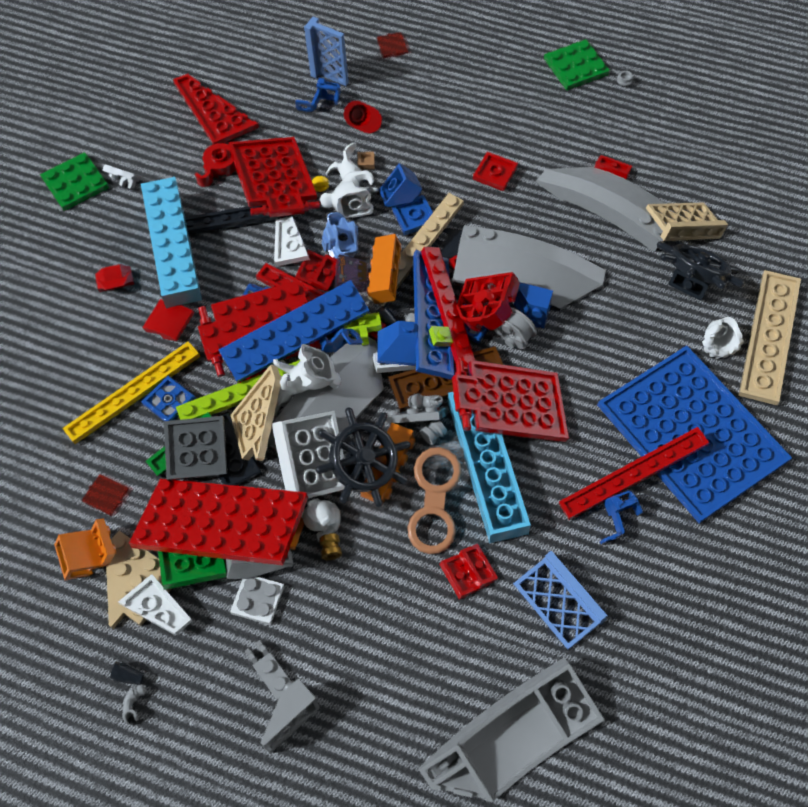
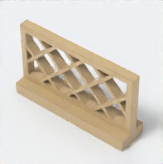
[646,203,728,241]

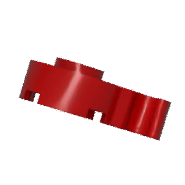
[195,143,236,187]

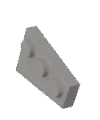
[385,406,449,424]

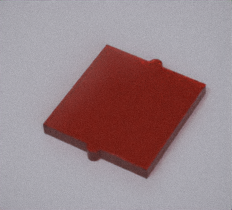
[377,32,408,58]
[81,474,129,516]

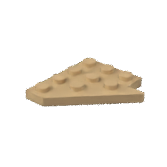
[231,365,281,461]
[106,531,172,629]

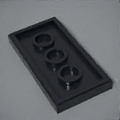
[219,411,262,486]

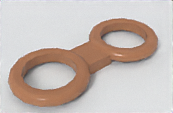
[407,447,462,554]

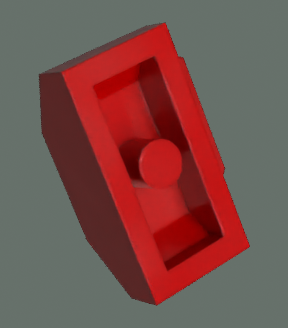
[95,264,134,292]

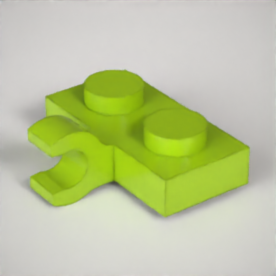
[344,312,382,346]

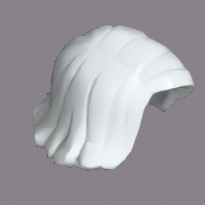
[702,317,744,359]

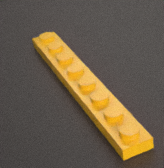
[62,341,200,444]

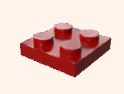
[473,152,518,191]

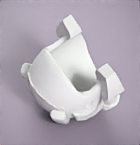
[301,499,341,542]

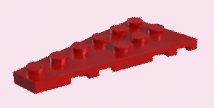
[173,73,259,144]

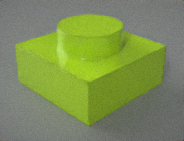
[429,326,453,346]

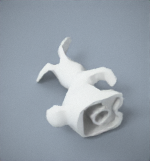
[320,143,379,218]
[273,344,341,416]

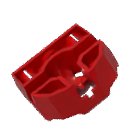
[456,272,520,332]

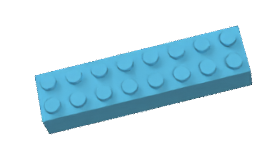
[141,177,202,308]
[448,392,531,543]

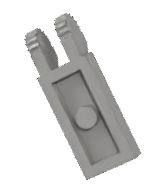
[245,640,290,701]

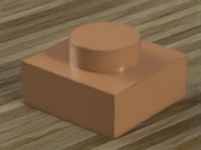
[357,152,375,169]

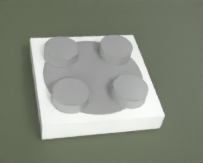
[230,576,284,625]

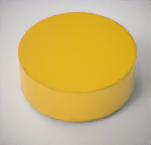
[312,176,329,192]

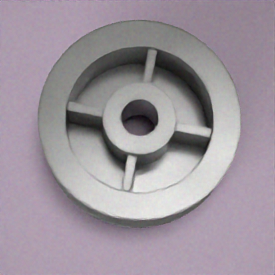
[494,308,537,349]

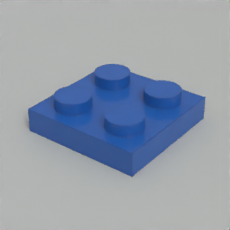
[392,195,433,235]

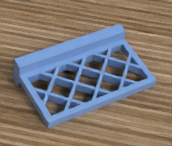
[304,17,349,86]
[513,551,607,650]

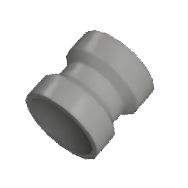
[420,420,447,445]

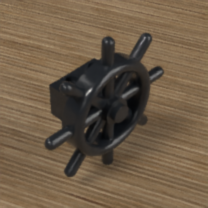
[657,240,745,301]
[315,407,410,508]

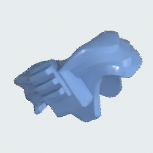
[321,212,358,261]

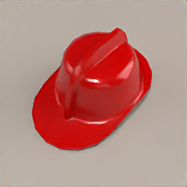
[343,100,382,133]

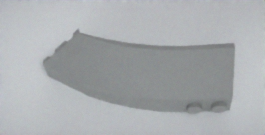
[536,167,682,252]
[453,225,606,311]
[267,334,384,452]
[419,657,604,802]

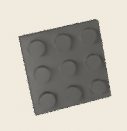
[164,416,228,481]

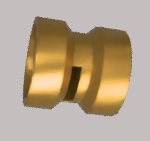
[319,533,342,560]

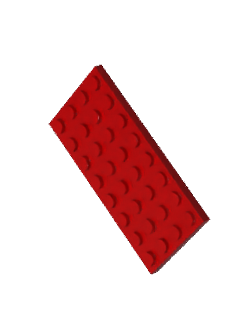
[129,479,308,566]

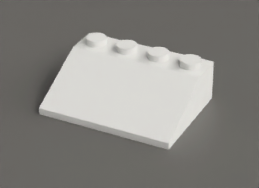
[272,411,345,498]

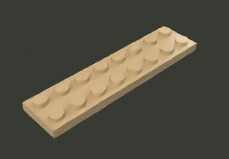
[738,270,801,405]

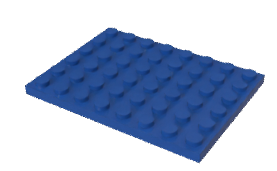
[597,346,792,524]

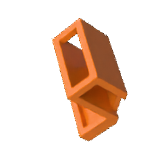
[54,518,116,580]

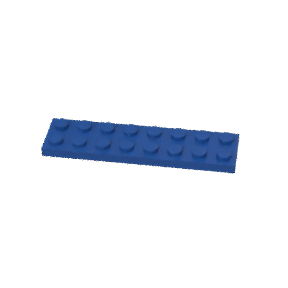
[413,250,454,379]
[219,280,370,383]

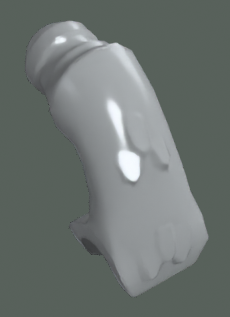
[408,394,443,409]
[122,684,147,725]

